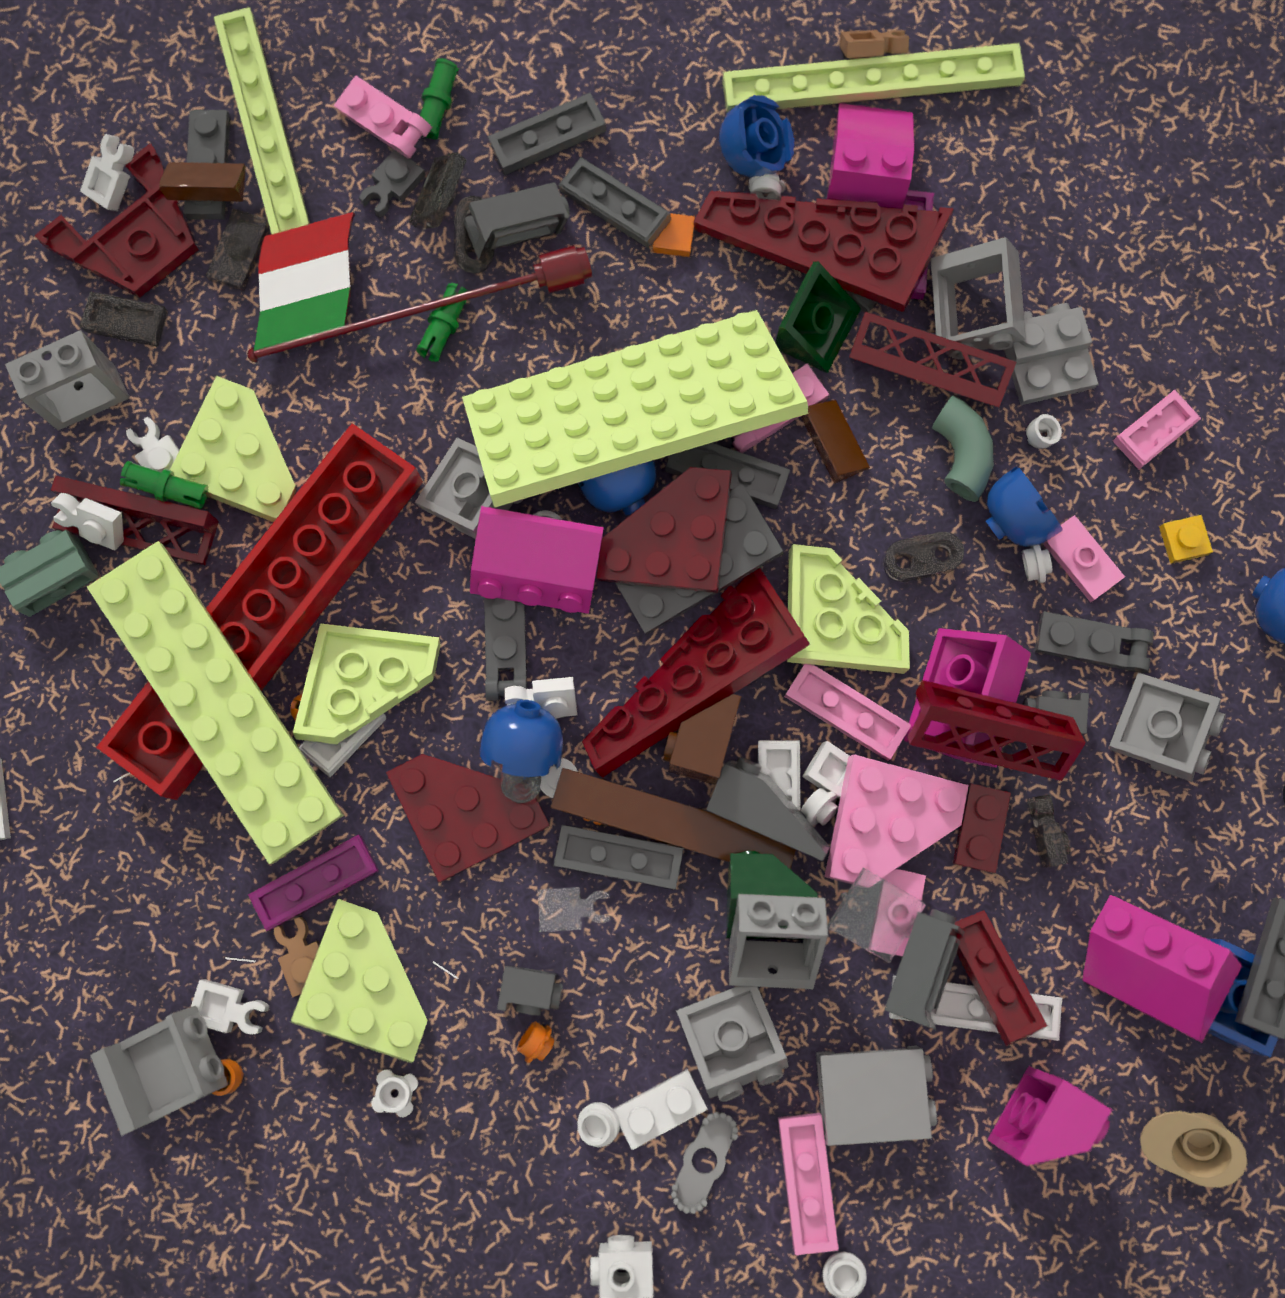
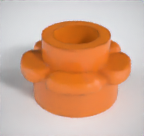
[517,1021,555,1063]

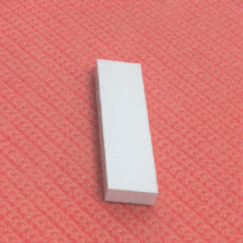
[889,975,1062,1041]

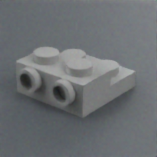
[1004,303,1098,405]
[415,438,523,539]
[1109,673,1226,782]
[677,986,789,1101]

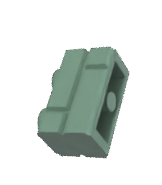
[0,530,100,617]

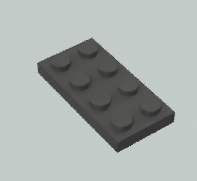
[616,484,784,635]

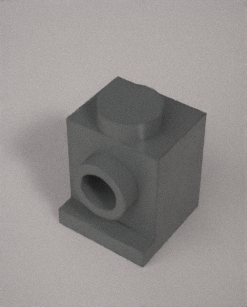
[1023,691,1089,736]
[497,965,563,1016]

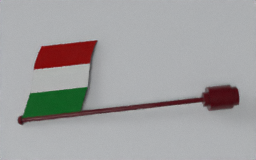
[247,212,593,363]

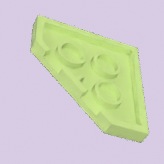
[170,376,296,522]
[787,544,910,674]
[293,623,441,744]
[290,899,428,1063]

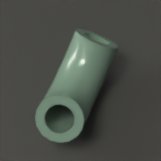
[932,395,994,502]

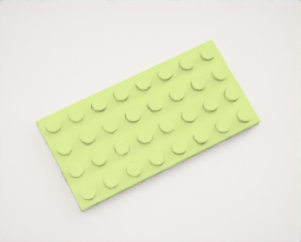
[462,310,808,508]

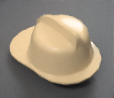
[1140,1111,1247,1187]

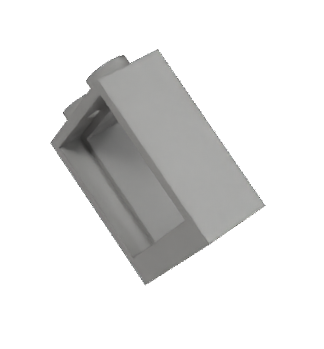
[931,237,1026,359]
[5,330,130,431]
[728,894,828,989]

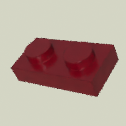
[953,783,1011,874]

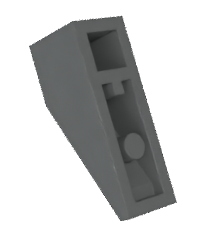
[706,757,830,861]

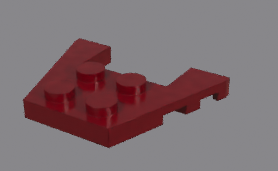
[34,143,198,298]

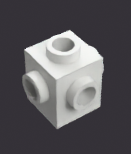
[591,1235,653,1298]

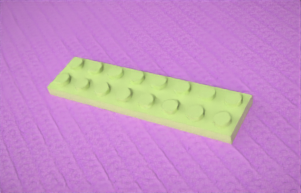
[87,541,344,864]

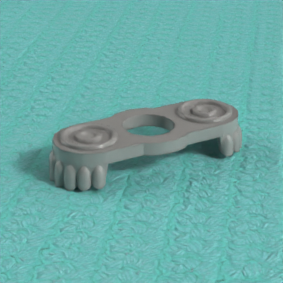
[671,1112,738,1214]

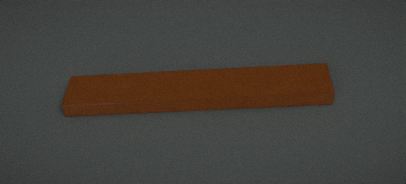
[550,768,796,870]

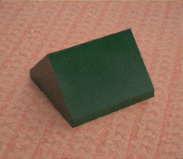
[775,262,861,373]

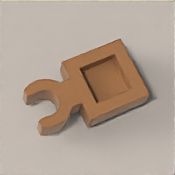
[840,30,909,60]
[274,917,320,998]

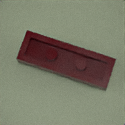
[955,910,1048,1046]

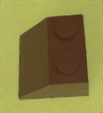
[663,694,741,785]

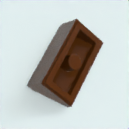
[159,162,246,202]
[800,400,870,484]

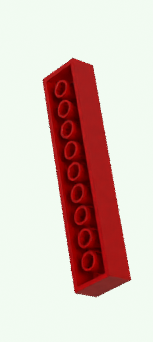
[96,423,423,800]

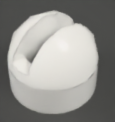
[1026,414,1062,449]

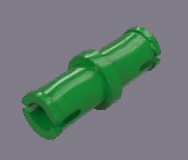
[420,58,459,140]
[416,283,468,362]
[120,461,209,510]

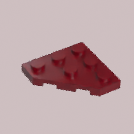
[596,467,732,593]
[386,754,550,883]

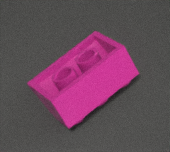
[470,506,604,614]
[904,628,1031,768]
[1082,895,1242,1043]
[987,1066,1112,1166]

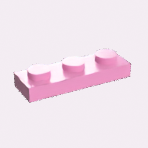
[784,664,911,761]
[778,1113,839,1255]

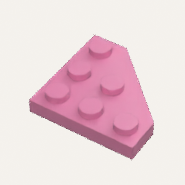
[824,755,969,887]

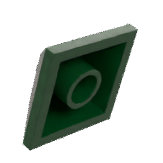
[726,850,817,940]

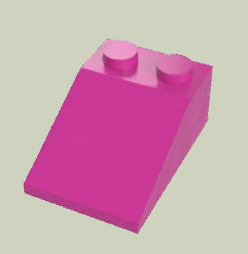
[827,103,914,209]

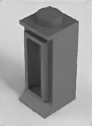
[463,182,569,260]
[884,909,965,1031]

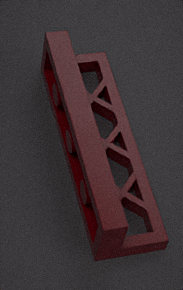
[849,311,1017,408]
[51,475,219,566]
[907,680,1086,781]

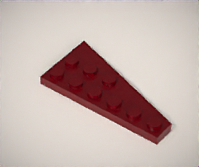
[693,191,954,313]
[582,568,810,778]

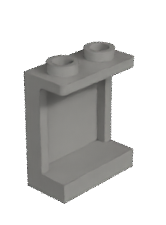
[90,1006,228,1136]
[816,1046,937,1146]

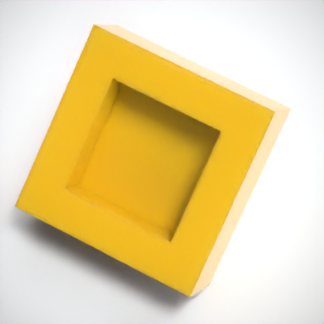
[1159,515,1213,564]

